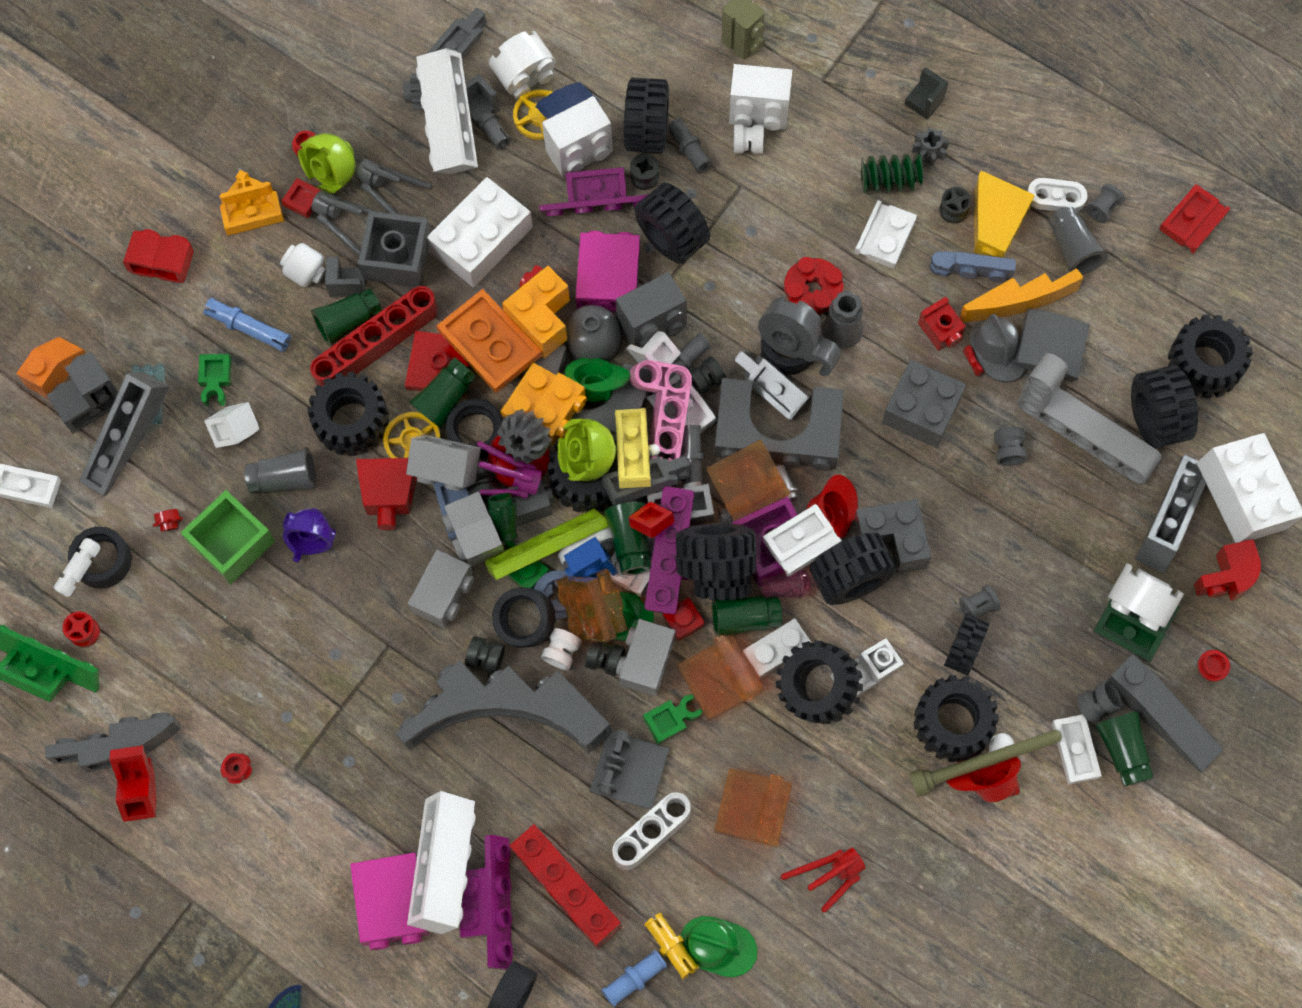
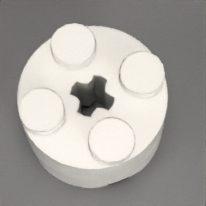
[489,31,556,99]
[1108,563,1184,631]

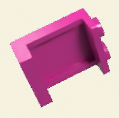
[576,231,640,312]
[350,853,429,950]

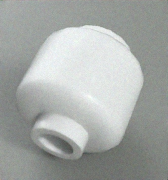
[280,243,326,287]

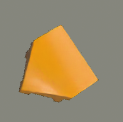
[219,170,284,236]

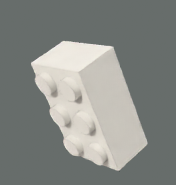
[426,177,533,288]
[1197,433,1302,543]

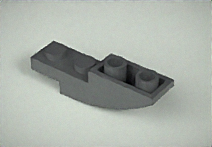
[45,712,181,773]

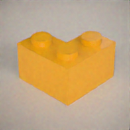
[502,266,570,359]

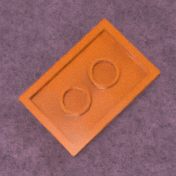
[436,289,542,393]

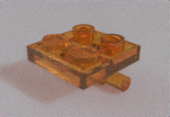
[706,439,790,521]
[556,569,628,642]
[677,635,764,722]
[714,768,792,848]

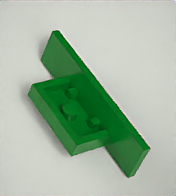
[0,625,99,702]

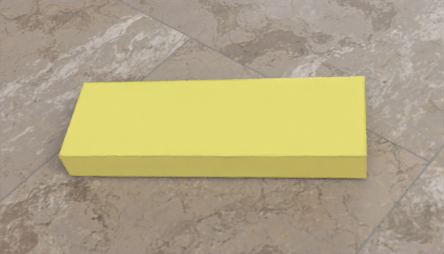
[615,408,651,488]

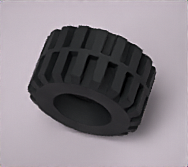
[624,77,669,154]
[634,182,711,264]
[1168,314,1253,398]
[1131,365,1198,448]
[308,372,389,456]
[548,435,618,512]
[675,524,756,582]
[809,533,897,605]
[776,640,863,725]
[913,675,999,762]

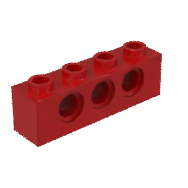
[509,824,622,950]

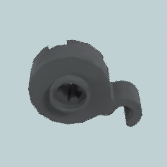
[758,296,841,376]

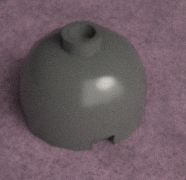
[564,305,622,362]

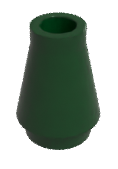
[486,493,517,541]

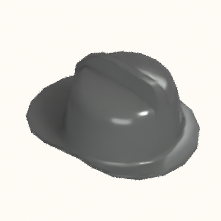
[969,314,1025,382]

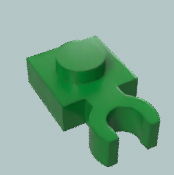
[198,354,232,406]
[505,541,549,589]
[642,694,703,745]

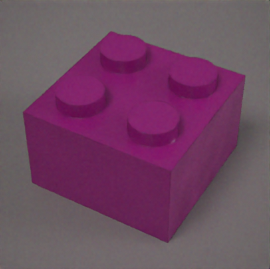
[732,496,797,587]

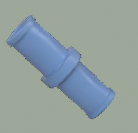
[601,950,667,1007]

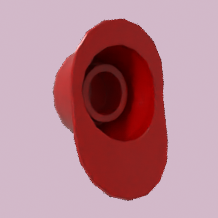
[807,474,858,538]
[946,757,1021,803]

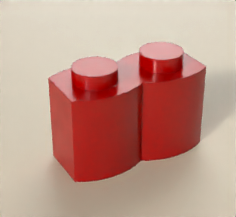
[123,229,194,283]

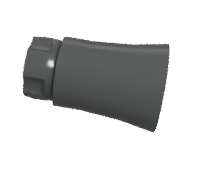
[1049,207,1108,275]
[822,291,863,349]
[244,447,316,493]

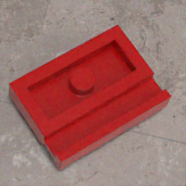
[1159,184,1231,254]

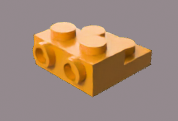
[501,363,587,445]

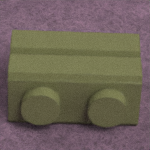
[721,0,766,59]

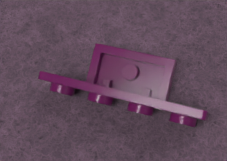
[539,167,647,216]
[645,486,694,614]
[460,835,513,970]

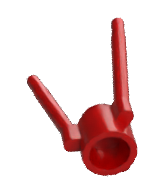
[780,847,866,913]

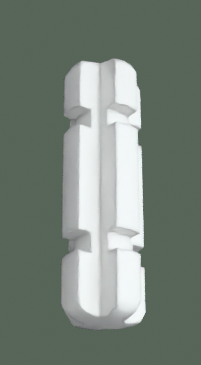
[54,538,100,597]

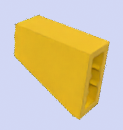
[974,171,1035,258]

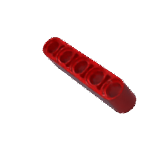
[310,286,438,387]

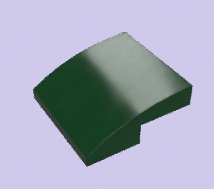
[1093,599,1180,662]

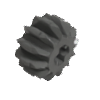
[497,409,552,464]

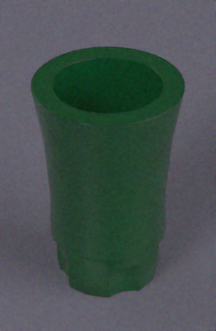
[311,289,382,347]
[409,357,477,428]
[604,502,651,576]
[712,596,782,640]
[1095,711,1154,787]

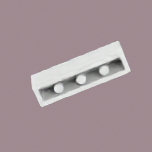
[416,48,478,175]
[407,791,476,934]

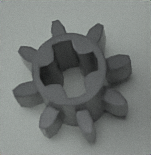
[403,73,423,110]
[912,127,949,166]

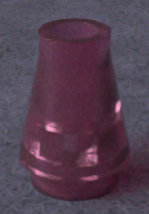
[761,570,811,599]

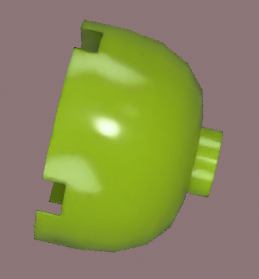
[298,133,355,194]
[558,419,616,481]

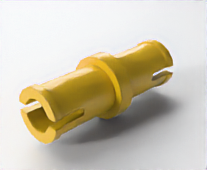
[644,913,699,980]

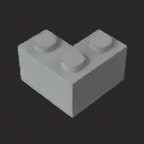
[442,492,504,567]

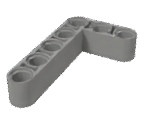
[1017,353,1162,484]

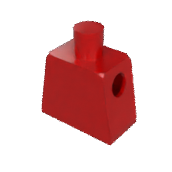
[356,458,417,530]

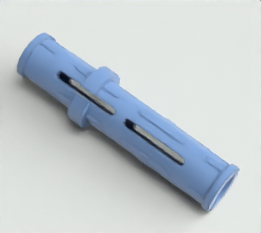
[203,297,292,352]

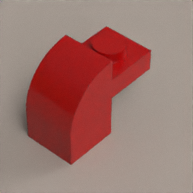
[1193,539,1261,601]
[109,745,157,822]

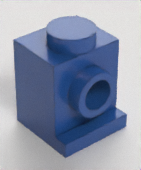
[564,536,618,587]

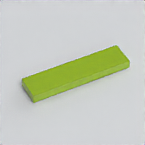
[484,509,609,580]

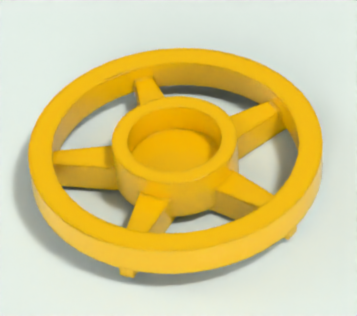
[513,90,553,140]
[383,412,441,458]

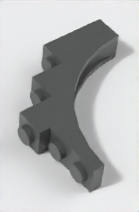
[396,660,612,753]

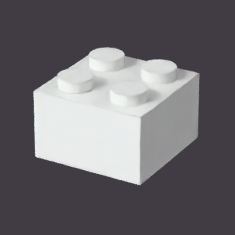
[729,64,792,131]
[542,96,613,178]

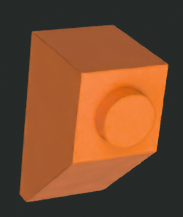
[16,337,85,399]

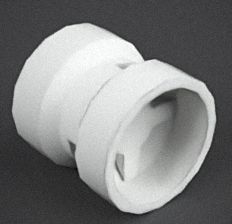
[734,124,764,154]
[541,628,582,671]

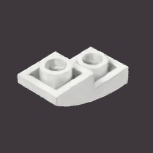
[830,638,904,697]

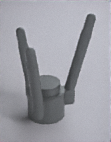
[356,159,432,214]
[311,190,374,256]

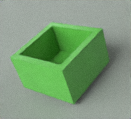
[180,490,276,585]

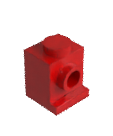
[918,297,966,351]

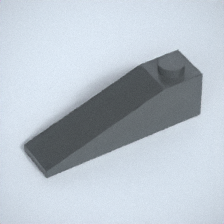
[79,372,169,496]
[1135,454,1206,573]
[1107,654,1223,773]

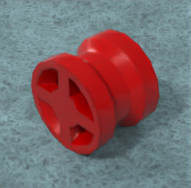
[62,611,100,648]

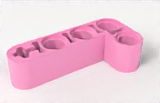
[629,360,692,461]

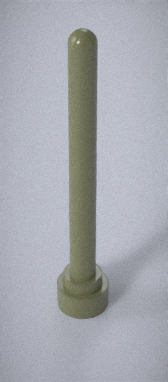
[909,730,1062,797]

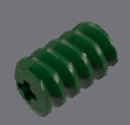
[861,154,923,193]

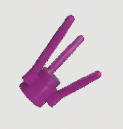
[477,441,542,499]

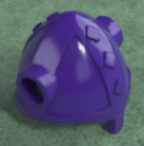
[282,508,336,563]

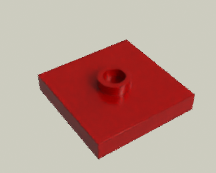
[405,331,471,397]

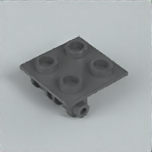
[590,730,669,810]

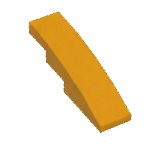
[959,269,1084,323]

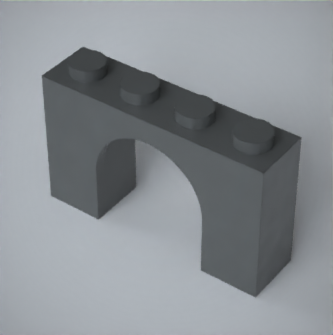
[525,345,652,442]
[715,378,844,471]

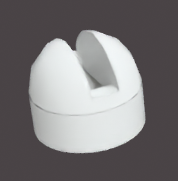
[989,733,1014,752]

